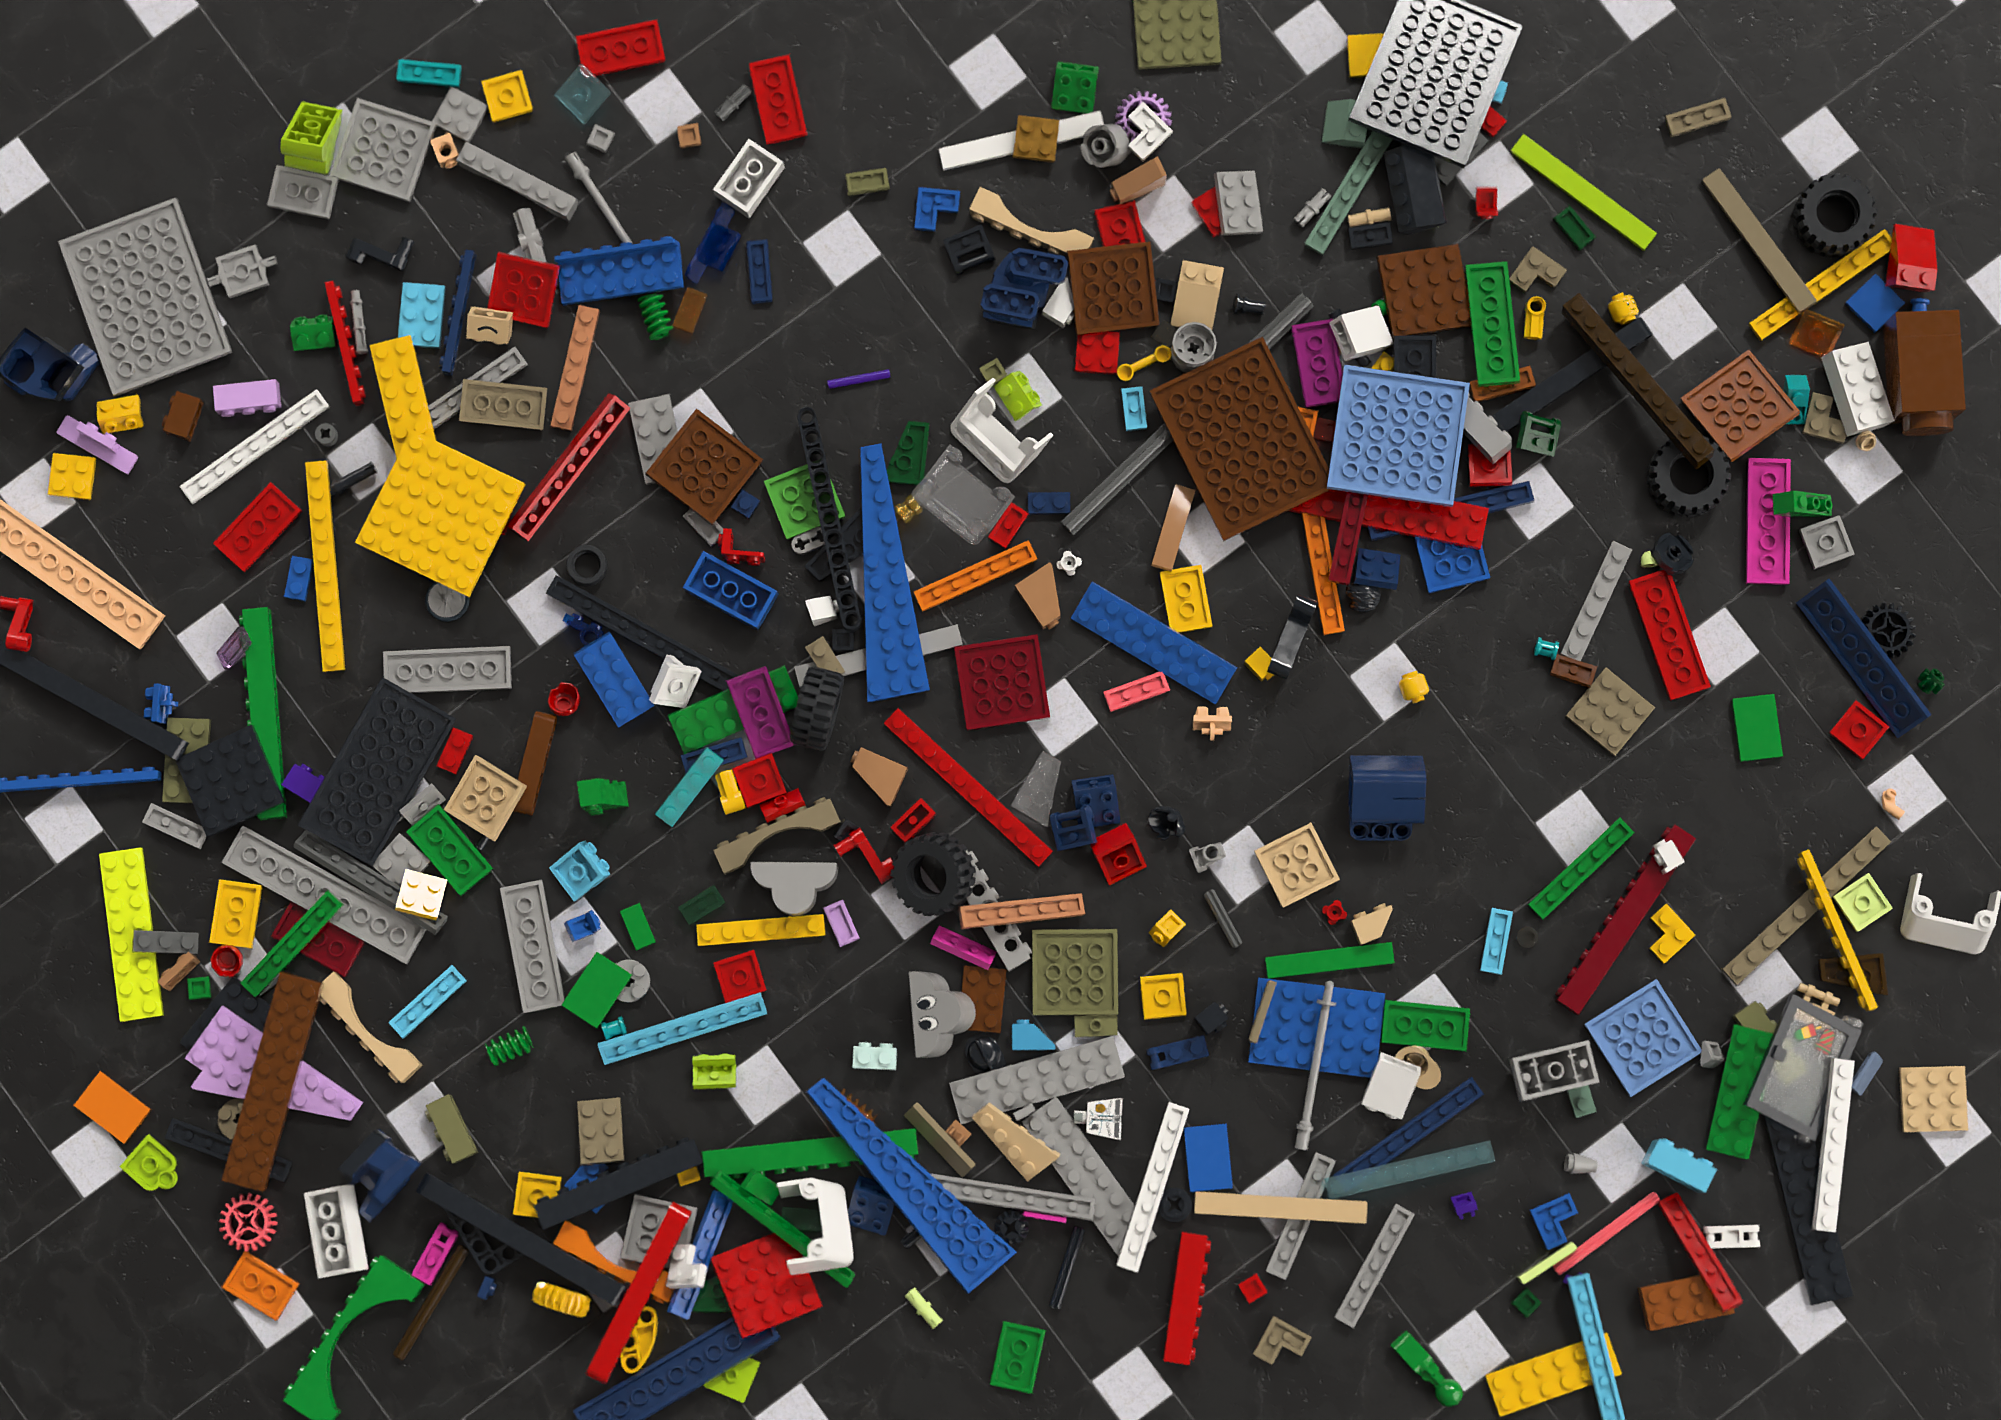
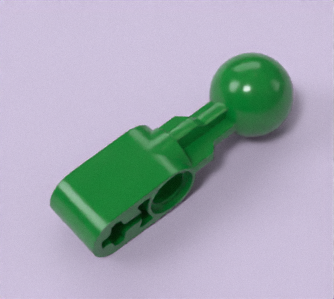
[1390,1330,1463,1407]

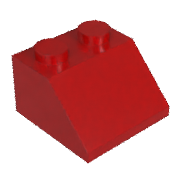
[1089,823,1147,885]

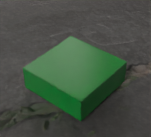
[187,976,211,1000]

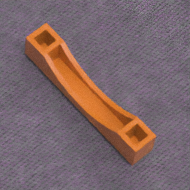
[554,1221,675,1304]

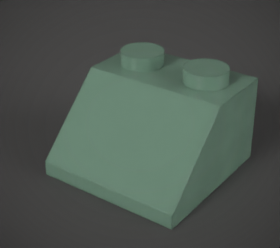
[1322,99,1367,148]

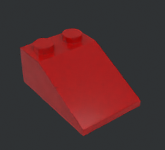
[1886,224,1937,292]

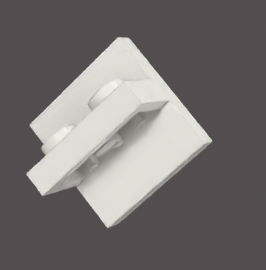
[649,655,702,708]

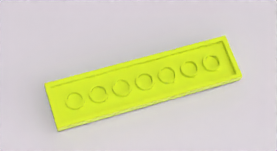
[99,848,164,1022]

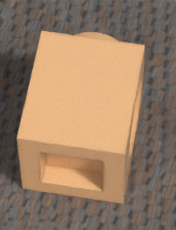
[430,133,459,168]

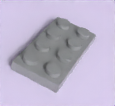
[628,394,678,485]

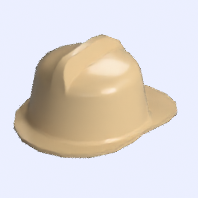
[1395,1045,1441,1089]

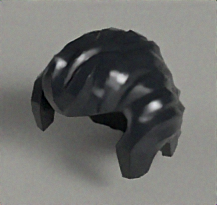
[1345,583,1381,612]
[1148,806,1185,841]

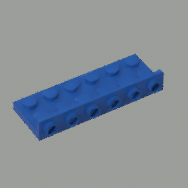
[554,236,684,305]

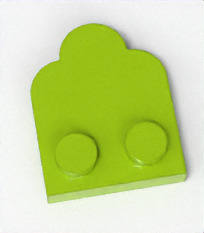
[119,1134,178,1190]

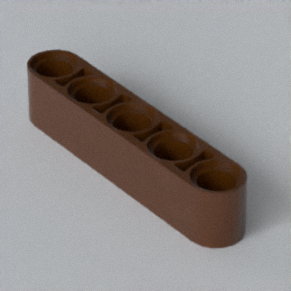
[513,711,557,816]

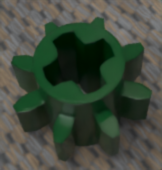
[1918,668,1945,695]

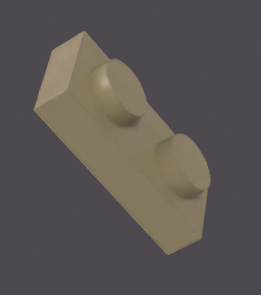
[805,636,846,674]

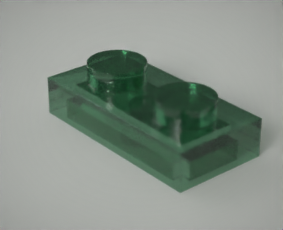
[678,885,726,925]

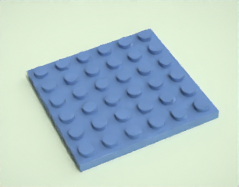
[1327,365,1470,507]

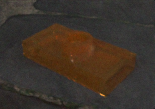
[673,287,707,334]

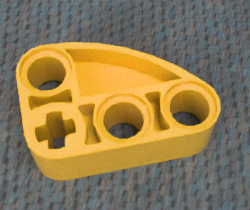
[620,1307,658,1373]

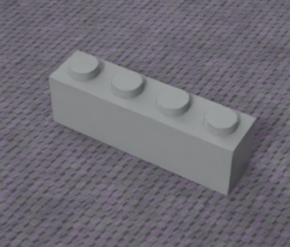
[1463,392,1512,464]

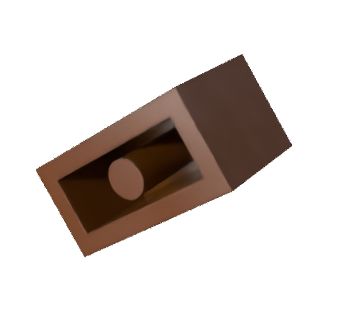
[162,391,204,442]

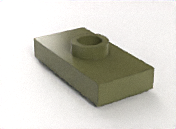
[845,168,890,196]
[1074,1015,1118,1037]

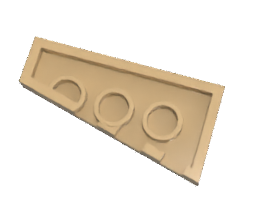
[972,1103,1060,1182]

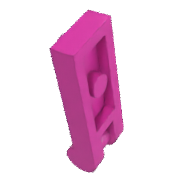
[411,1222,460,1285]

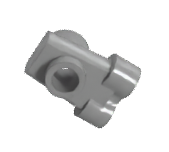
[1189,842,1226,873]

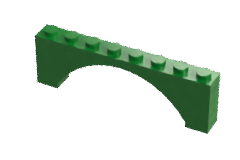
[283,1255,426,1420]

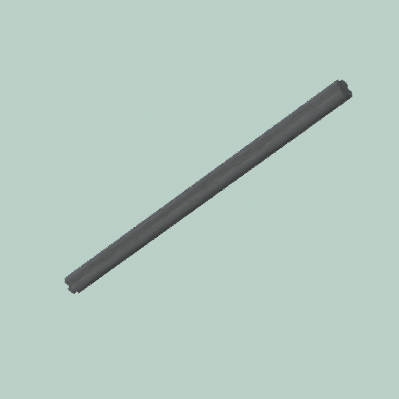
[1061,293,1314,535]

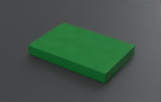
[1731,694,1783,762]
[562,952,633,1029]
[990,1321,1046,1394]

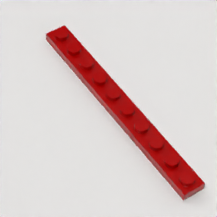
[884,708,1053,867]

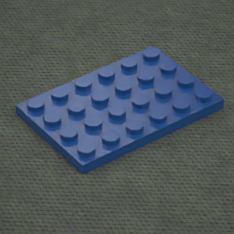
[1248,978,1385,1078]

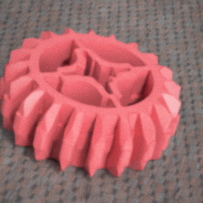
[219,1193,278,1251]

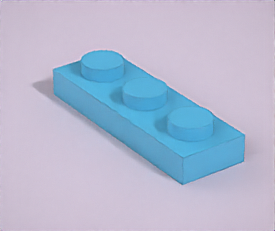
[1480,908,1513,975]

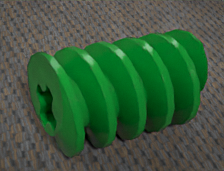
[637,294,673,340]
[485,1026,533,1066]

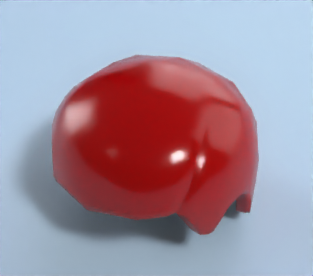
[548,682,580,716]
[211,945,243,978]

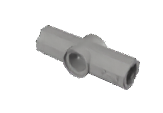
[513,208,547,263]

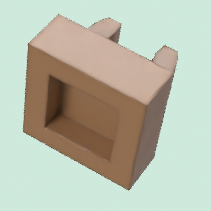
[945,1120,971,1147]

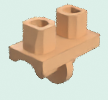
[1193,707,1232,741]

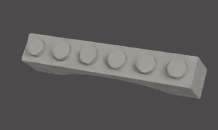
[456,142,579,222]

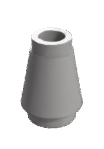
[1564,1153,1597,1174]

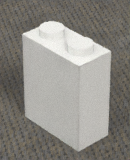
[1329,306,1393,361]
[1362,1052,1421,1119]

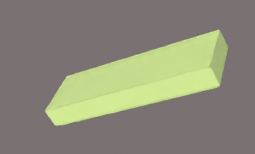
[1517,1242,1577,1284]

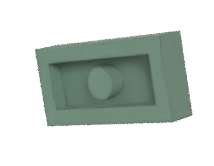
[1567,1085,1597,1118]

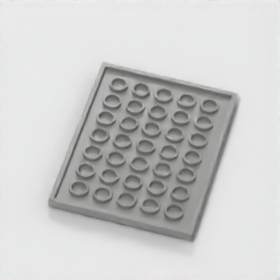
[58,198,232,396]

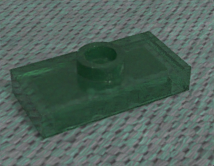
[782,1207,823,1232]

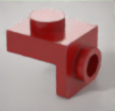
[1475,186,1498,219]

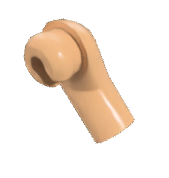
[1881,788,1905,820]

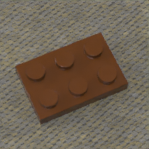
[962,965,1006,1033]

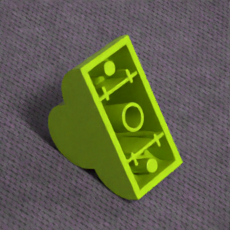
[281,102,342,175]

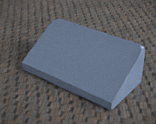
[1851,1052,1883,1096]

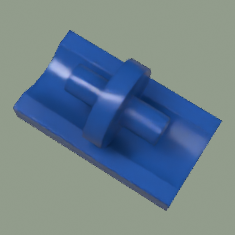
[144,684,178,724]

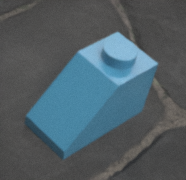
[1012,1020,1055,1051]

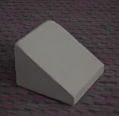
[1701,1040,1725,1068]

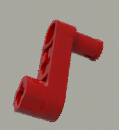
[0,596,33,652]
[834,828,895,884]

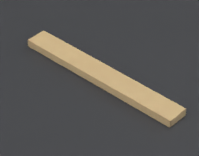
[1194,1192,1367,1224]

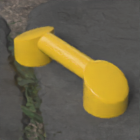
[1117,345,1171,381]

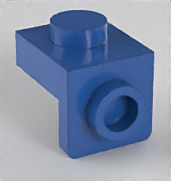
[564,910,601,942]

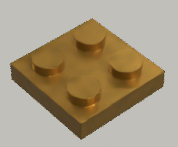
[1013,115,1060,163]

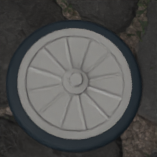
[425,581,469,621]

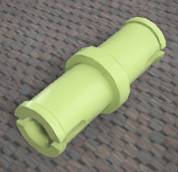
[905,1288,943,1329]

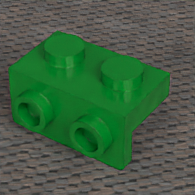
[290,315,336,351]

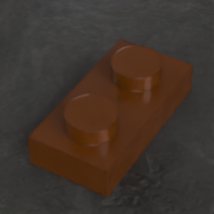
[1550,654,1598,688]

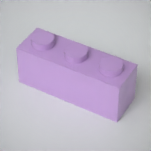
[213,379,281,417]

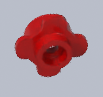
[1322,900,1347,925]

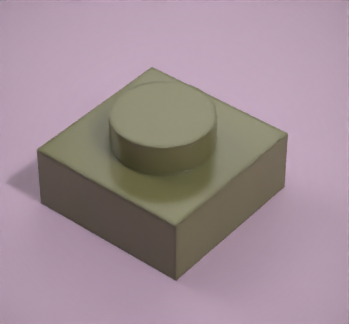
[979,358,1008,386]

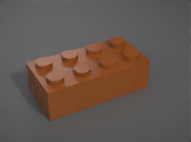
[1638,1271,1735,1331]

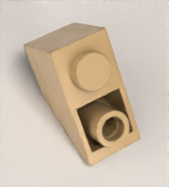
[1350,903,1393,945]

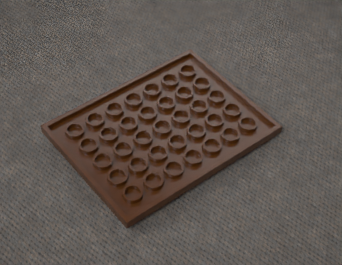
[1149,336,1332,542]

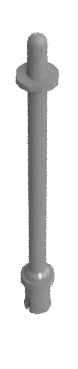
[565,152,660,292]
[1294,981,1336,1150]

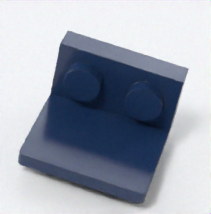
[1072,774,1120,827]
[848,1176,895,1236]

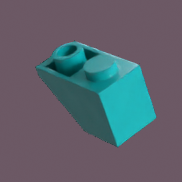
[1783,375,1810,424]

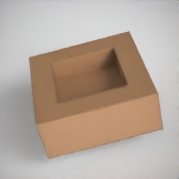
[677,123,701,148]

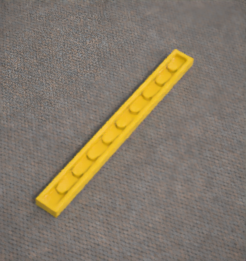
[305,461,345,672]

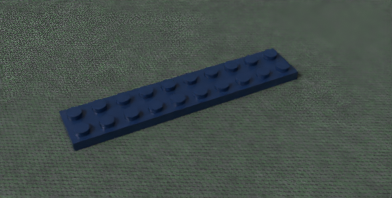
[573,1317,781,1420]

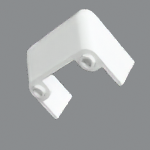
[951,378,1053,483]
[1900,873,2001,954]
[777,1178,854,1275]

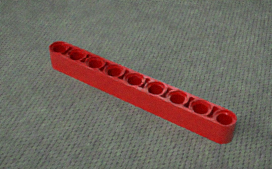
[586,1202,692,1384]

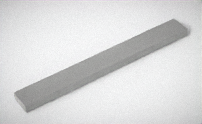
[794,625,963,688]
[931,1174,1096,1221]

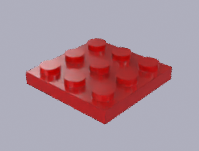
[487,252,560,328]

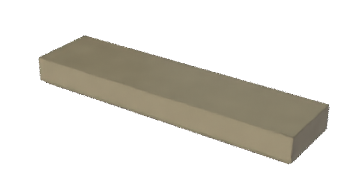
[904,1102,976,1178]

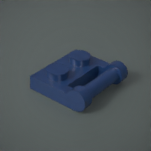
[1050,805,1097,851]

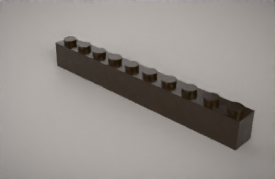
[1562,293,1715,469]

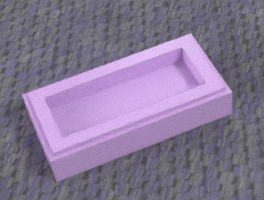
[823,900,860,947]

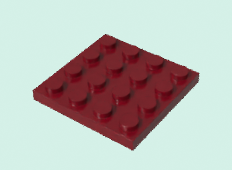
[954,634,1050,731]

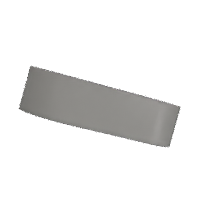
[791,527,830,555]

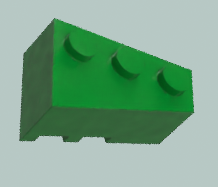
[577,778,629,816]

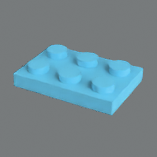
[398,283,446,349]

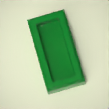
[620,903,656,950]
[741,1168,780,1206]

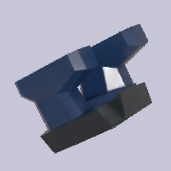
[981,248,1068,329]
[0,327,100,401]
[338,1129,421,1222]

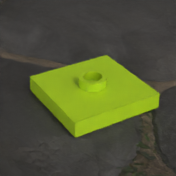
[704,1358,760,1403]

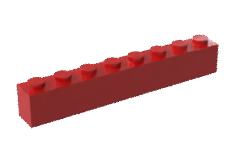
[507,394,630,541]

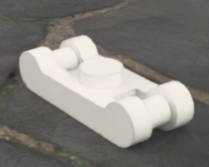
[1703,1225,1760,1248]

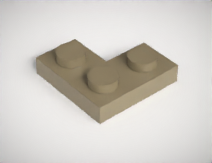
[1509,246,1567,293]
[1802,392,1846,444]
[1253,1316,1311,1364]

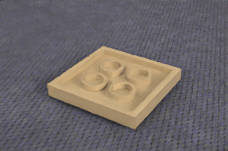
[444,755,527,841]
[1254,823,1340,908]
[1899,1066,1968,1132]

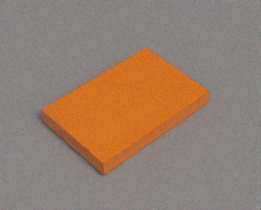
[74,1071,152,1144]
[222,1251,300,1321]

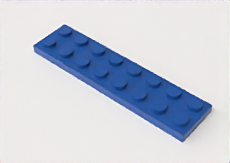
[1071,581,1238,704]

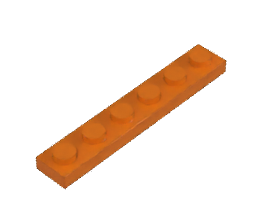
[1302,513,1345,635]
[914,540,1037,612]

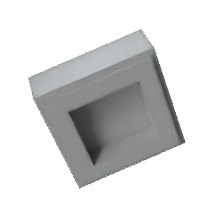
[587,125,615,153]
[1013,1104,1036,1121]

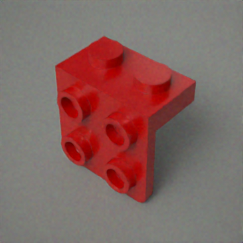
[718,528,765,566]

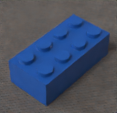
[683,551,779,631]
[573,631,655,728]

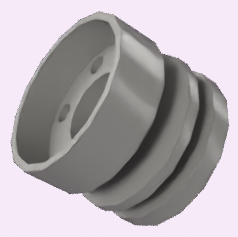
[1171,322,1217,373]

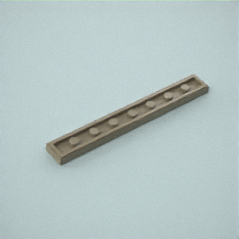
[1702,168,1817,314]

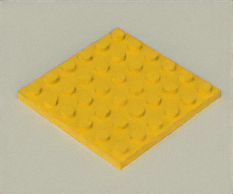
[355,429,526,597]

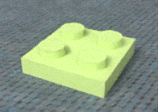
[1833,873,1893,932]

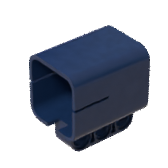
[1348,755,1426,840]

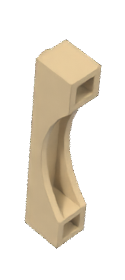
[969,187,1094,261]
[320,972,423,1083]

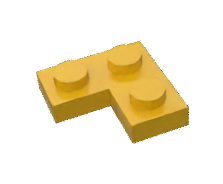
[1649,903,1695,964]

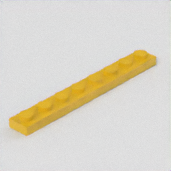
[1748,229,1892,341]
[1797,849,1878,1011]

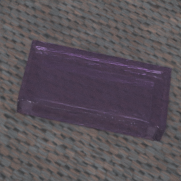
[216,627,252,670]

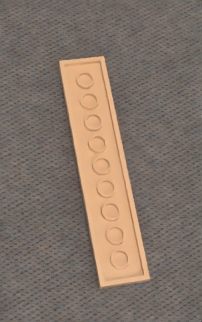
[0,499,165,650]

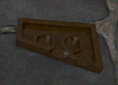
[1818,953,1888,996]

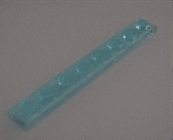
[1324,1140,1495,1199]

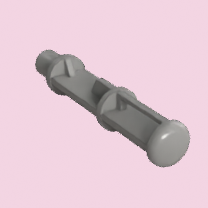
[350,290,368,355]

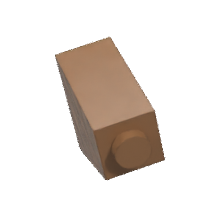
[1110,157,1167,204]
[1015,562,1061,630]
[851,747,908,808]

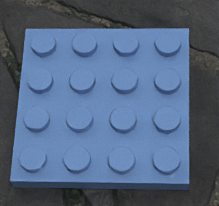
[1584,979,1702,1097]

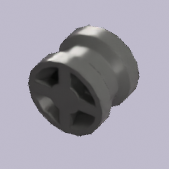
[315,423,338,447]

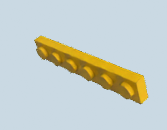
[696,914,825,946]

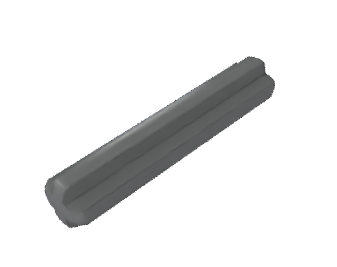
[1204,889,1242,948]

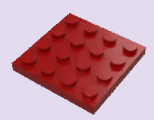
[710,1233,822,1339]

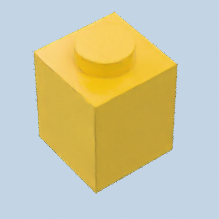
[1244,647,1274,681]

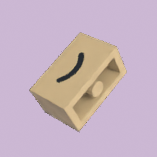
[466,307,513,344]

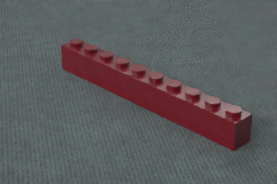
[1555,824,1696,1015]

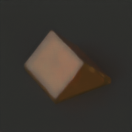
[1789,309,1845,357]

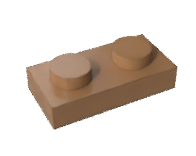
[157,952,200,991]

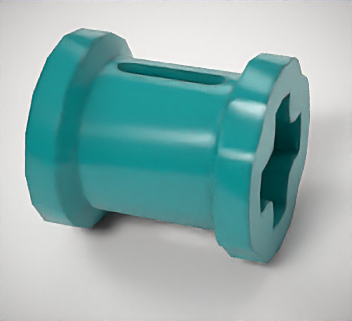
[1534,637,1559,660]
[601,1016,627,1040]

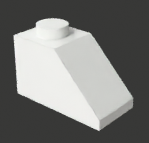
[1042,277,1074,328]
[805,596,840,626]

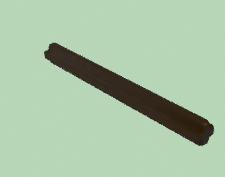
[393,1245,469,1360]

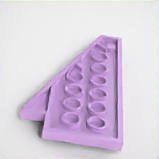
[185,1005,364,1121]

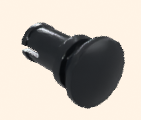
[1233,293,1265,315]

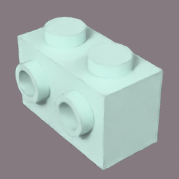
[853,1042,897,1070]

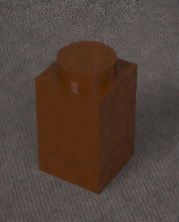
[1883,310,1966,436]

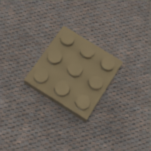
[1565,668,1655,757]

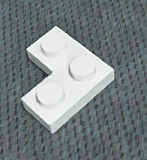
[1128,102,1173,161]
[666,1244,707,1289]

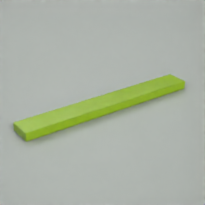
[1510,134,1657,251]

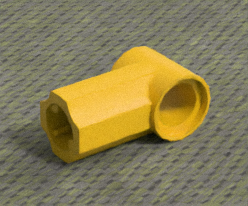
[1523,296,1546,340]
[715,769,746,815]

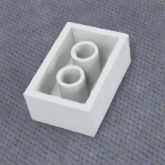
[713,139,784,218]

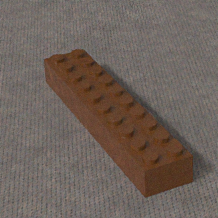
[222,972,324,1192]

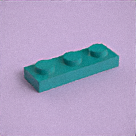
[396,59,462,87]

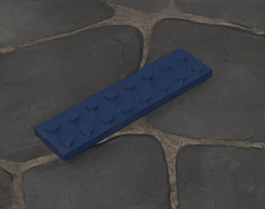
[1796,579,1931,738]

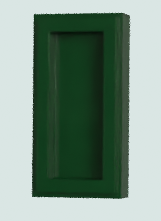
[1553,205,1596,251]

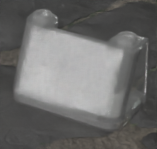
[912,444,1015,544]

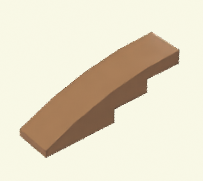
[1151,484,1195,572]

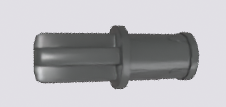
[714,85,751,121]

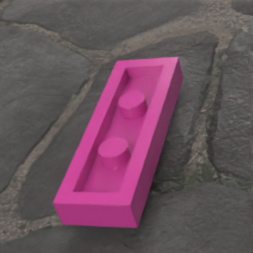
[930,925,997,970]

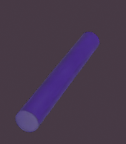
[828,369,890,389]

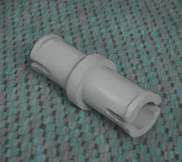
[1293,188,1331,227]

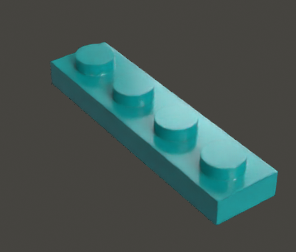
[655,747,724,827]

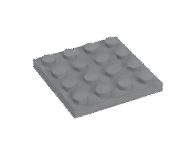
[330,98,437,202]

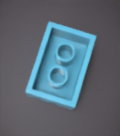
[1641,1138,1717,1193]

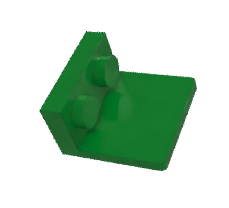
[1052,62,1099,113]

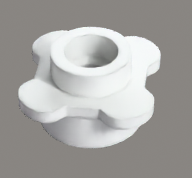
[1057,551,1082,576]

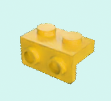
[97,395,144,434]

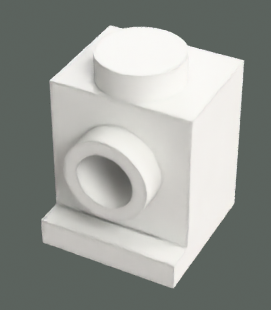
[1653,839,1684,874]

